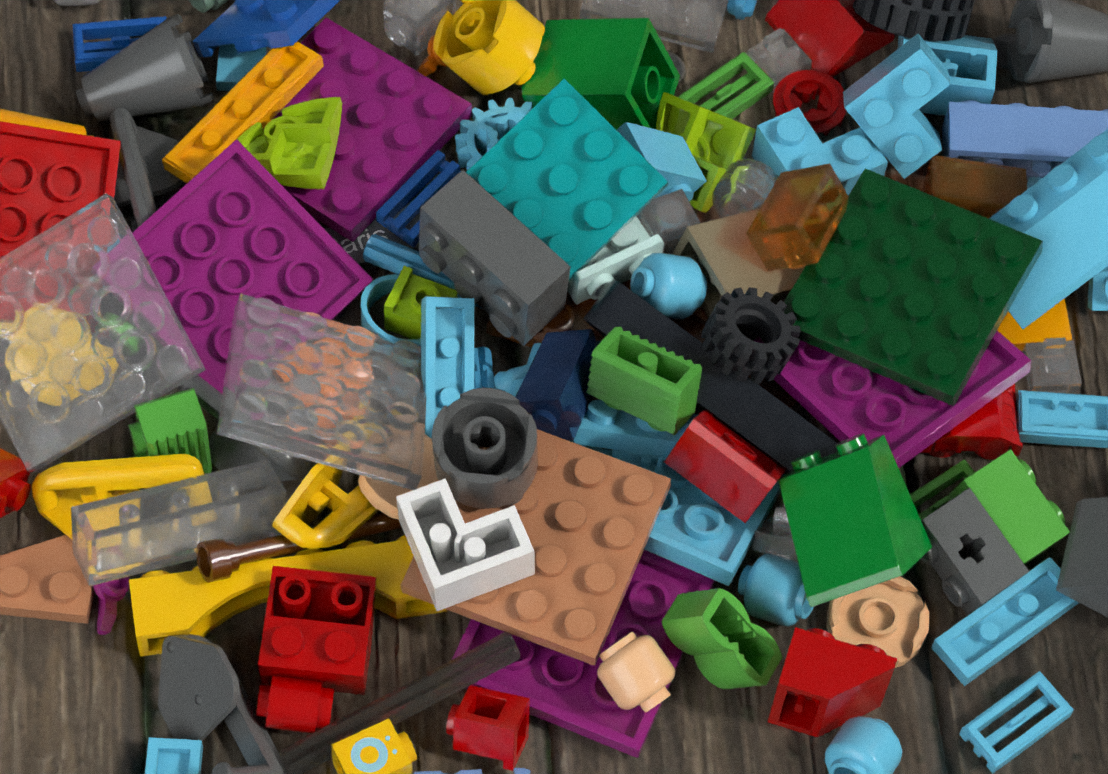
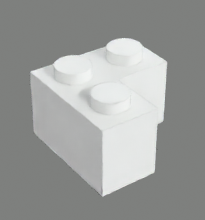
[396,478,535,611]

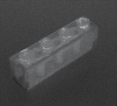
[71,459,286,586]

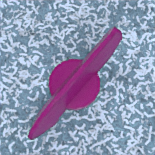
[92,540,130,635]

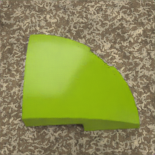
[656,92,756,213]
[237,97,342,190]

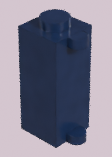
[515,329,601,441]

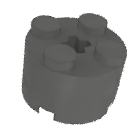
[432,388,538,509]

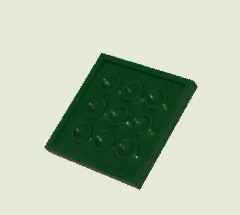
[783,168,1043,406]

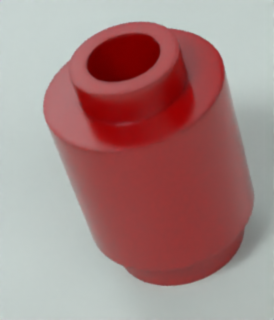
[256,675,334,734]

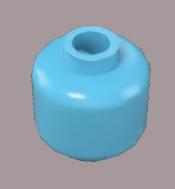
[630,253,707,320]
[738,554,813,626]
[824,716,902,774]

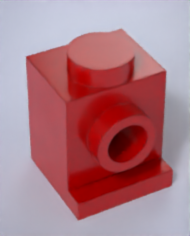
[446,685,530,771]

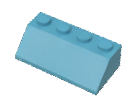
[989,129,1108,329]

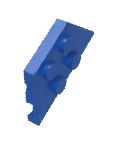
[192,0,340,57]

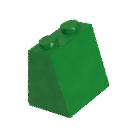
[522,18,680,130]
[779,433,932,607]

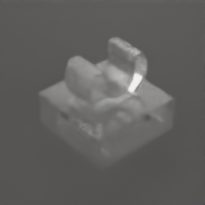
[747,28,812,93]
[1022,337,1082,393]
[753,504,798,561]

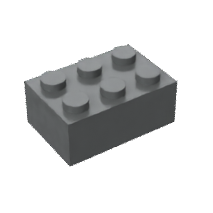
[419,170,571,346]

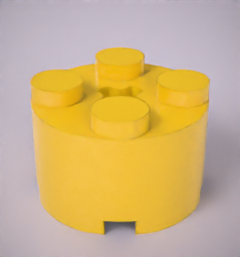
[433,0,545,95]

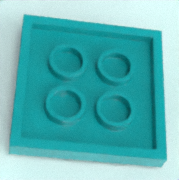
[466,79,668,281]

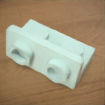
[567,216,664,305]

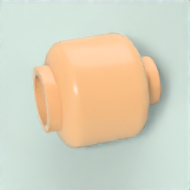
[597,631,675,713]

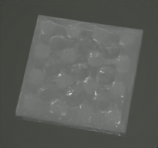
[0,194,206,473]
[217,293,427,490]

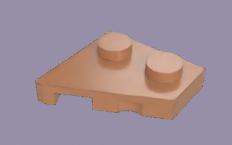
[0,535,103,624]

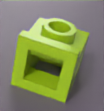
[384,266,458,339]

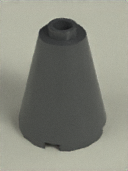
[1006,0,1108,83]
[76,14,214,122]

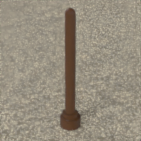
[196,512,402,583]

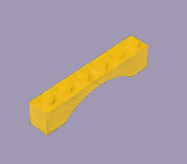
[129,535,447,657]

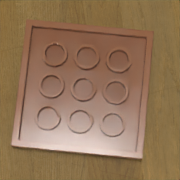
[401,429,671,666]

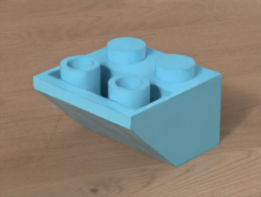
[897,35,997,116]

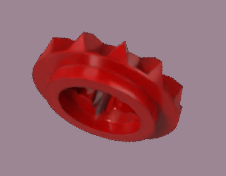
[772,70,847,136]

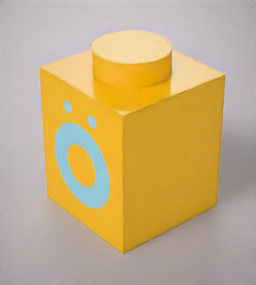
[331,718,417,774]

